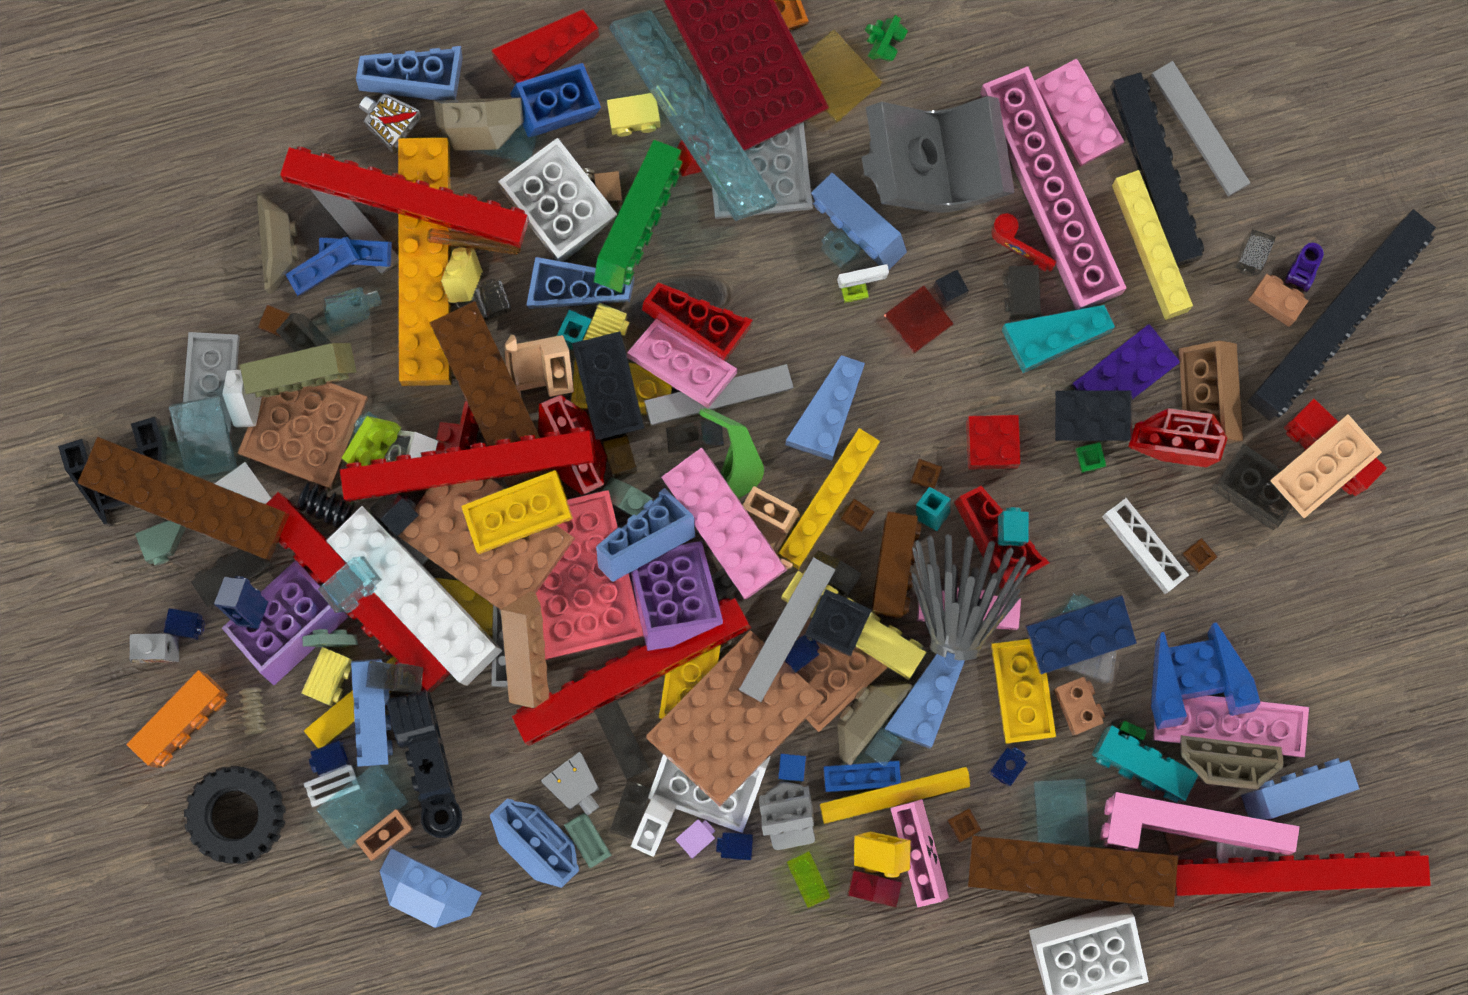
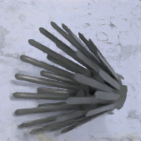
[911,534,1030,660]

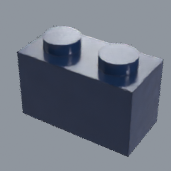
[214,576,268,629]

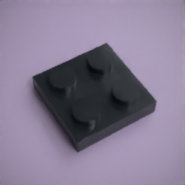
[804,589,872,657]

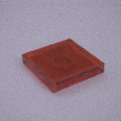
[884,285,954,354]

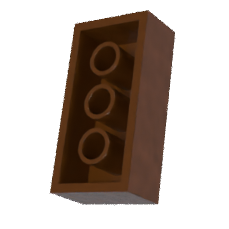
[871,512,921,620]

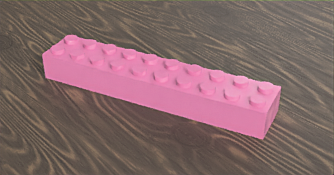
[980,67,1126,310]

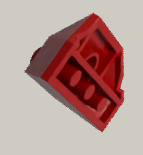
[538,395,607,495]
[1128,408,1228,467]

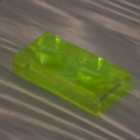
[786,851,831,908]

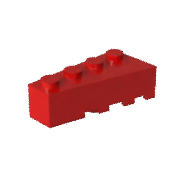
[491,9,599,84]
[642,282,753,362]
[954,486,1050,590]

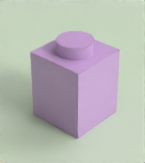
[675,819,715,859]

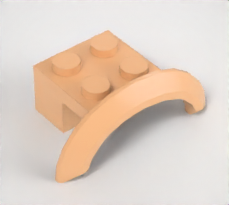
[504,335,574,399]
[743,486,800,569]

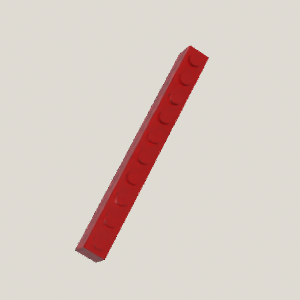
[280,146,529,248]
[340,427,596,501]
[266,492,451,692]
[512,598,752,746]
[1175,851,1431,896]

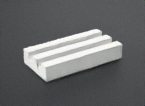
[837,264,889,288]
[303,765,361,807]

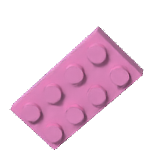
[1035,59,1125,166]
[627,319,737,408]

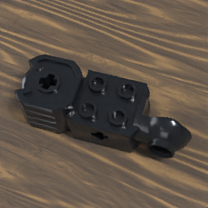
[387,690,462,838]

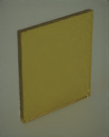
[803,30,883,123]

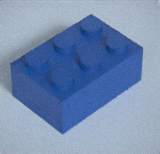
[510,63,601,138]

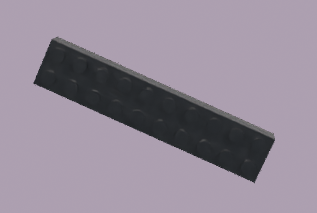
[1247,209,1436,421]

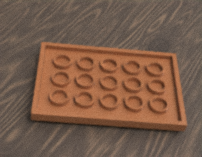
[398,479,575,610]
[646,630,824,807]

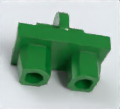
[865,15,908,62]

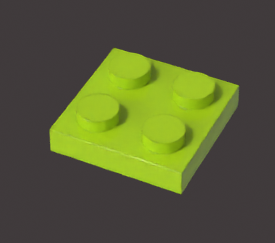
[341,416,401,466]

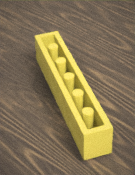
[1112,170,1193,320]
[781,571,926,680]

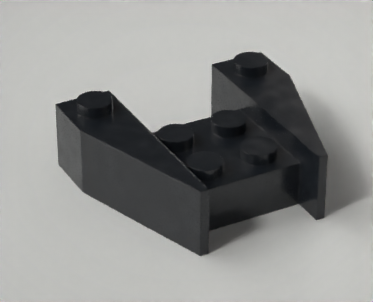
[58,416,167,527]

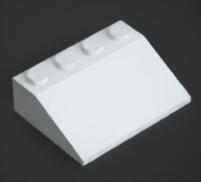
[498,138,617,262]
[648,754,771,833]
[1029,903,1149,995]

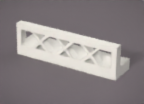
[1102,498,1189,594]

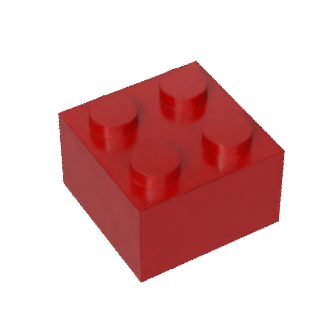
[966,415,1020,470]

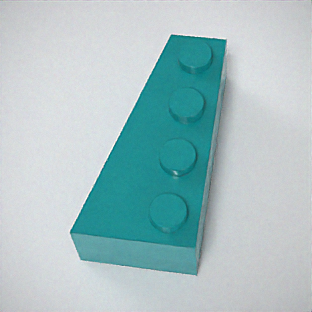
[1002,305,1115,373]
[1092,726,1198,804]

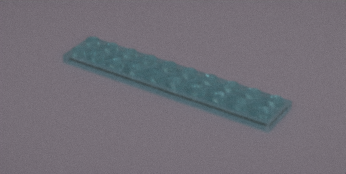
[609,10,778,221]

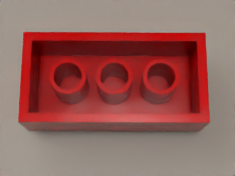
[1283,399,1387,496]

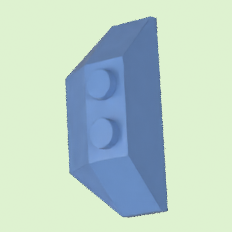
[490,799,579,888]
[380,848,482,928]

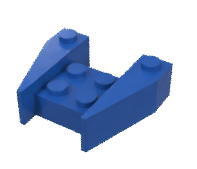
[1151,622,1260,730]

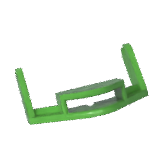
[672,408,764,499]

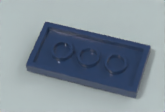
[1025,595,1137,674]

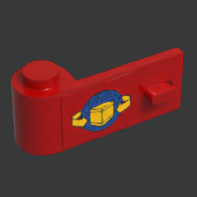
[991,213,1057,272]

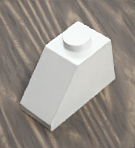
[222,370,262,428]
[631,794,677,857]

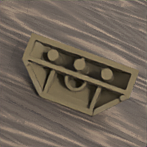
[434,97,524,150]
[257,192,299,294]
[837,681,913,766]
[1180,735,1284,789]

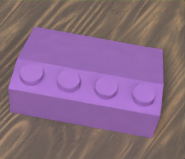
[629,541,723,651]
[222,560,348,685]

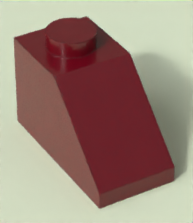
[847,871,902,908]

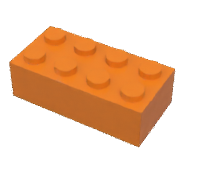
[126,670,229,768]

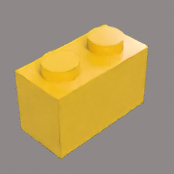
[854,831,911,877]

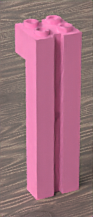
[1100,792,1300,855]

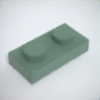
[302,629,358,648]

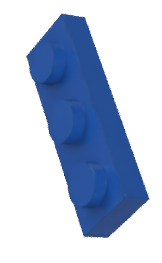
[285,237,360,296]
[319,237,392,267]
[823,761,901,792]

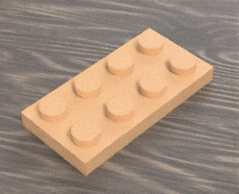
[1270,414,1382,518]

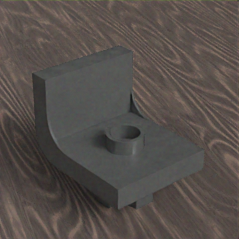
[862,96,1015,213]

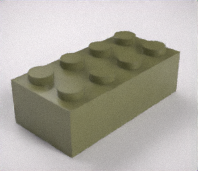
[240,343,357,398]

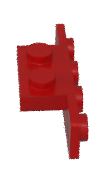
[436,401,479,454]

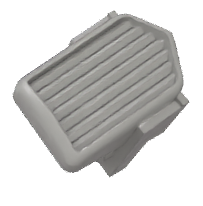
[759,781,815,850]

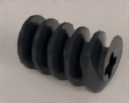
[297,482,355,528]

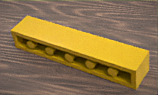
[778,428,880,570]

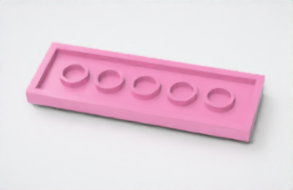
[662,448,787,599]
[1153,695,1309,758]

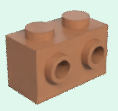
[1248,274,1308,327]
[1053,677,1105,736]

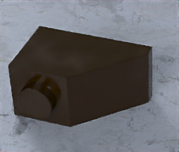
[602,433,637,478]

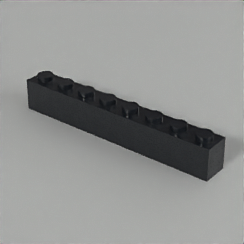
[1110,72,1204,267]

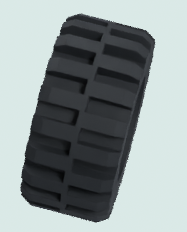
[184,766,286,864]

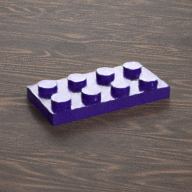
[1072,324,1180,400]

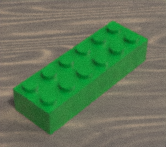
[594,140,683,293]

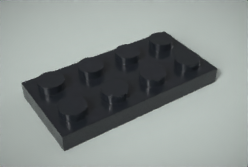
[572,331,645,440]

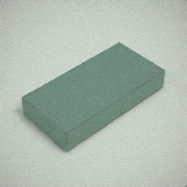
[564,812,612,869]

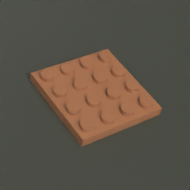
[238,382,368,490]
[785,617,888,733]

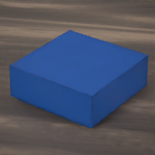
[778,754,806,782]

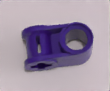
[1284,243,1324,293]

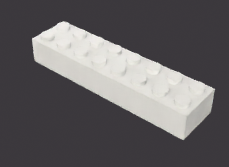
[327,506,503,686]

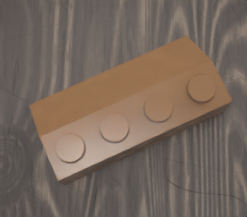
[1179,340,1243,444]
[501,592,549,708]

